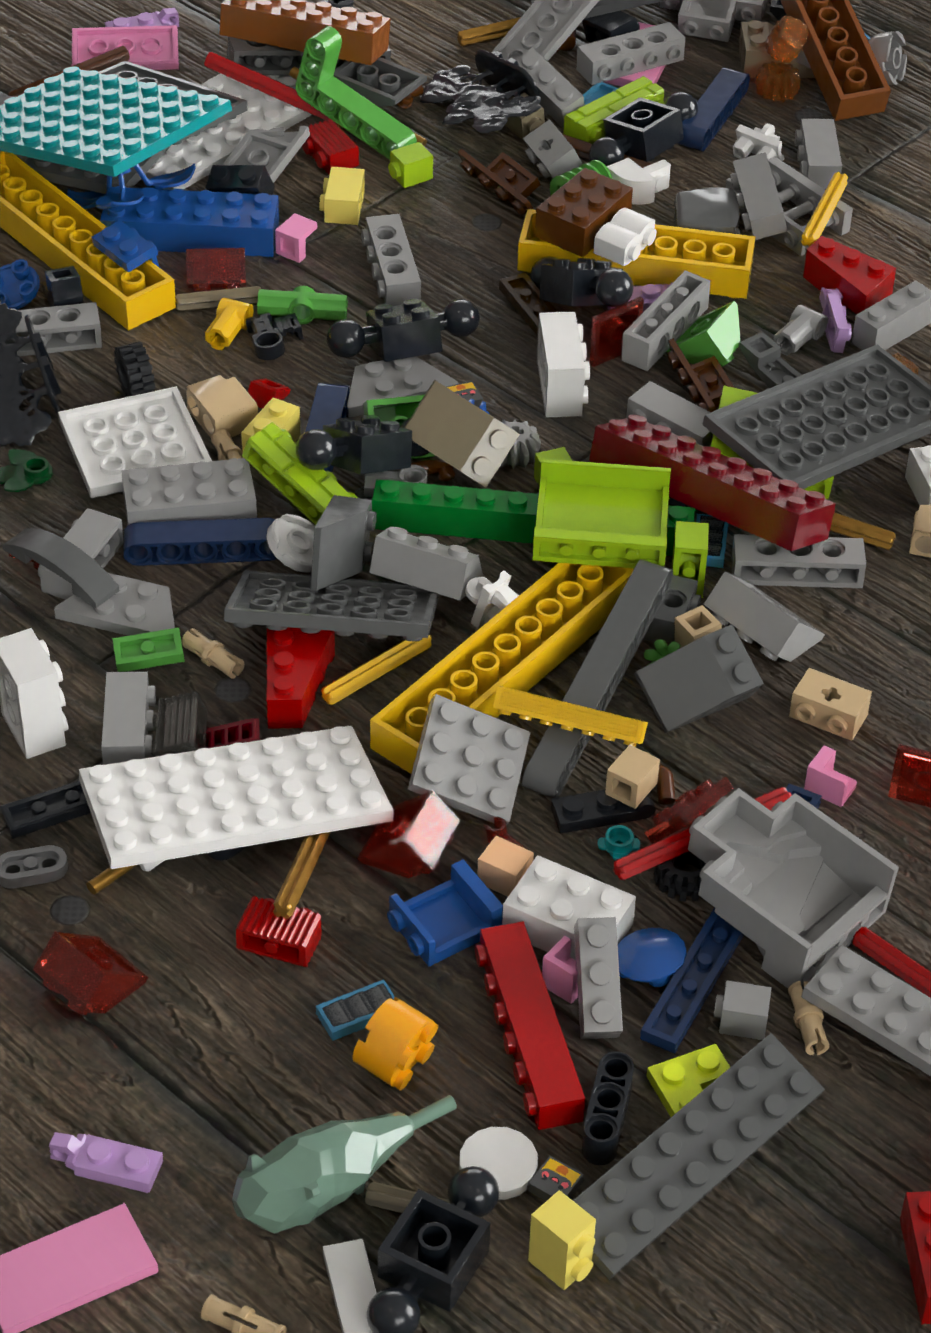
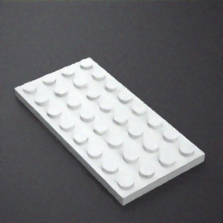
[145,74,312,190]
[79,726,393,869]

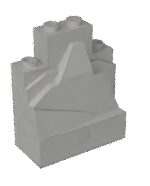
[660,0,768,42]
[688,788,899,989]

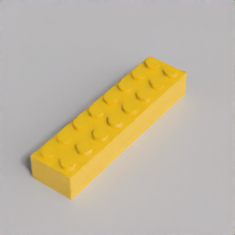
[517,209,756,299]

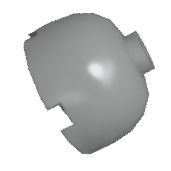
[868,31,907,85]

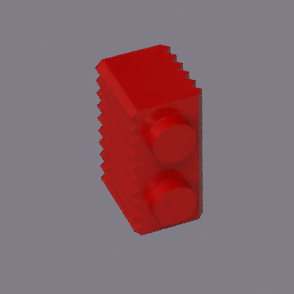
[302,119,359,175]
[235,896,322,967]

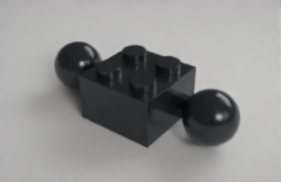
[589,92,698,167]
[531,256,634,307]
[327,299,480,362]
[296,415,429,474]
[367,1166,499,1333]

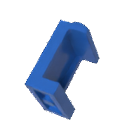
[387,859,503,967]

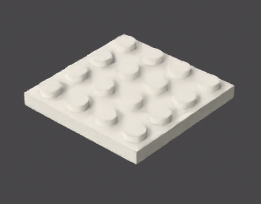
[58,386,212,498]

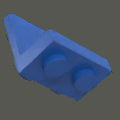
[92,220,160,272]

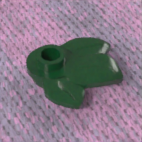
[0,449,53,492]

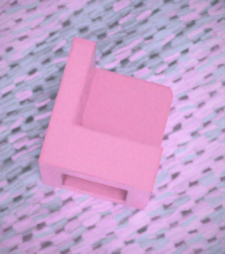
[275,213,317,263]
[804,745,857,807]
[542,936,578,1004]

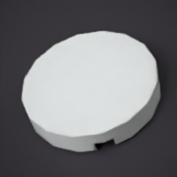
[266,514,315,573]
[459,1127,538,1200]

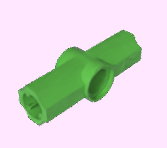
[257,286,348,325]

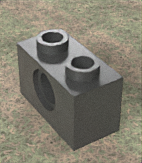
[643,575,701,646]

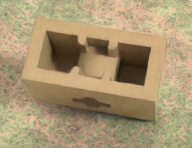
[789,668,872,741]

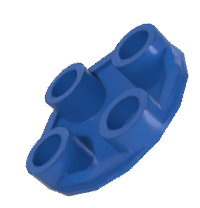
[0,259,40,310]
[618,928,687,987]

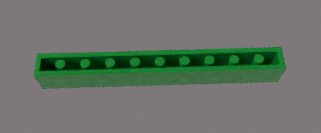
[372,479,695,556]

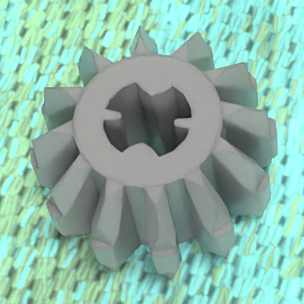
[501,419,541,469]

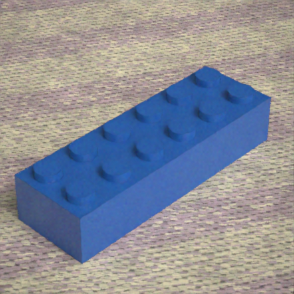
[100,186,279,257]

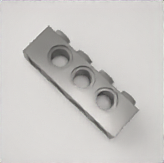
[576,22,685,85]
[361,214,421,306]
[622,270,711,371]
[5,302,102,356]
[731,534,866,588]

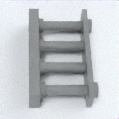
[726,156,853,256]

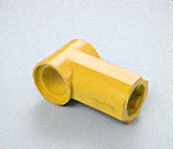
[205,297,254,351]

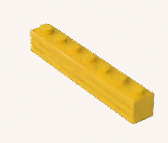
[493,686,648,747]

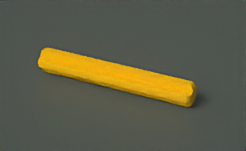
[801,172,848,247]
[321,635,432,705]

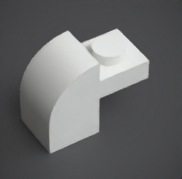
[607,158,671,205]

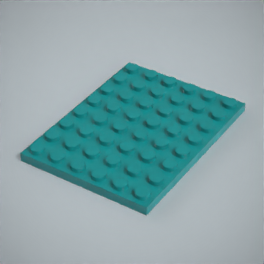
[0,66,232,177]

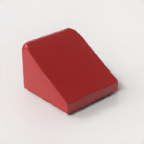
[248,379,291,409]

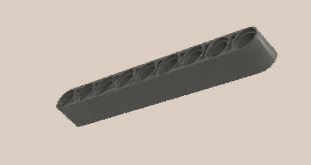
[522,560,673,798]

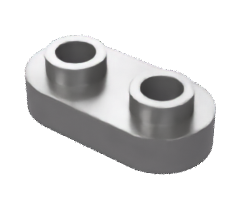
[0,845,68,888]

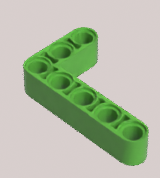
[295,26,417,160]

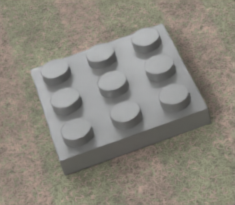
[408,694,531,827]

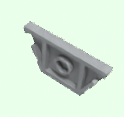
[222,126,310,183]
[347,356,459,418]
[54,573,175,636]

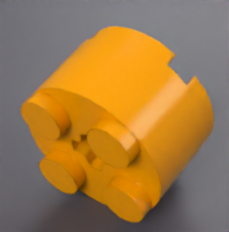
[352,997,438,1091]

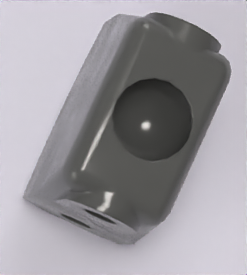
[674,187,740,234]

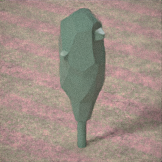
[232,1095,457,1234]

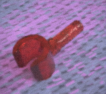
[485,817,529,850]

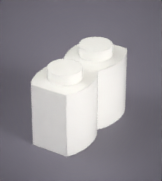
[594,207,657,266]

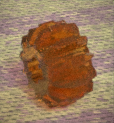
[765,16,809,63]
[755,61,801,102]

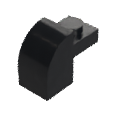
[42,266,84,307]

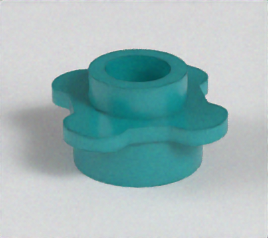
[597,825,641,860]

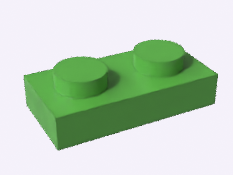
[112,627,185,672]

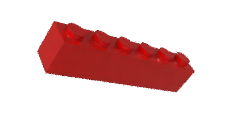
[475,921,585,1130]

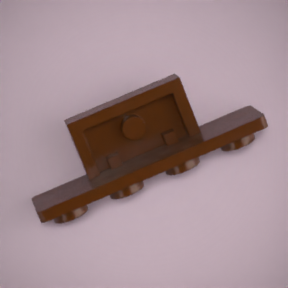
[457,149,541,216]
[667,338,735,412]

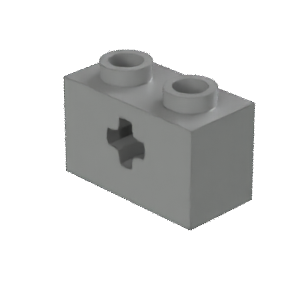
[523,119,583,179]

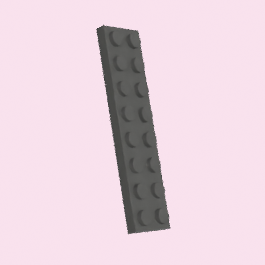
[573,1033,825,1280]

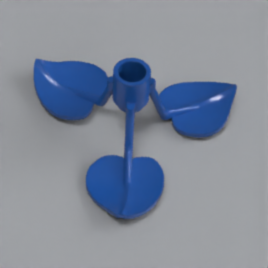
[67,163,196,209]

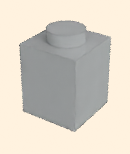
[714,980,772,1040]

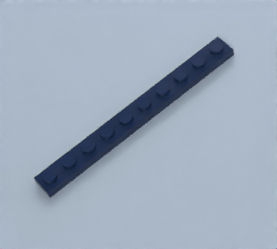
[640,783,822,1054]

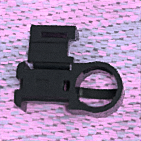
[246,313,304,360]

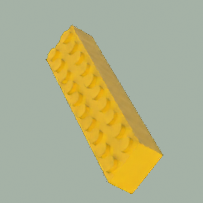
[0,151,176,331]
[370,563,634,774]

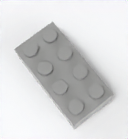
[121,458,257,526]

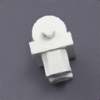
[733,123,784,161]
[465,570,519,629]

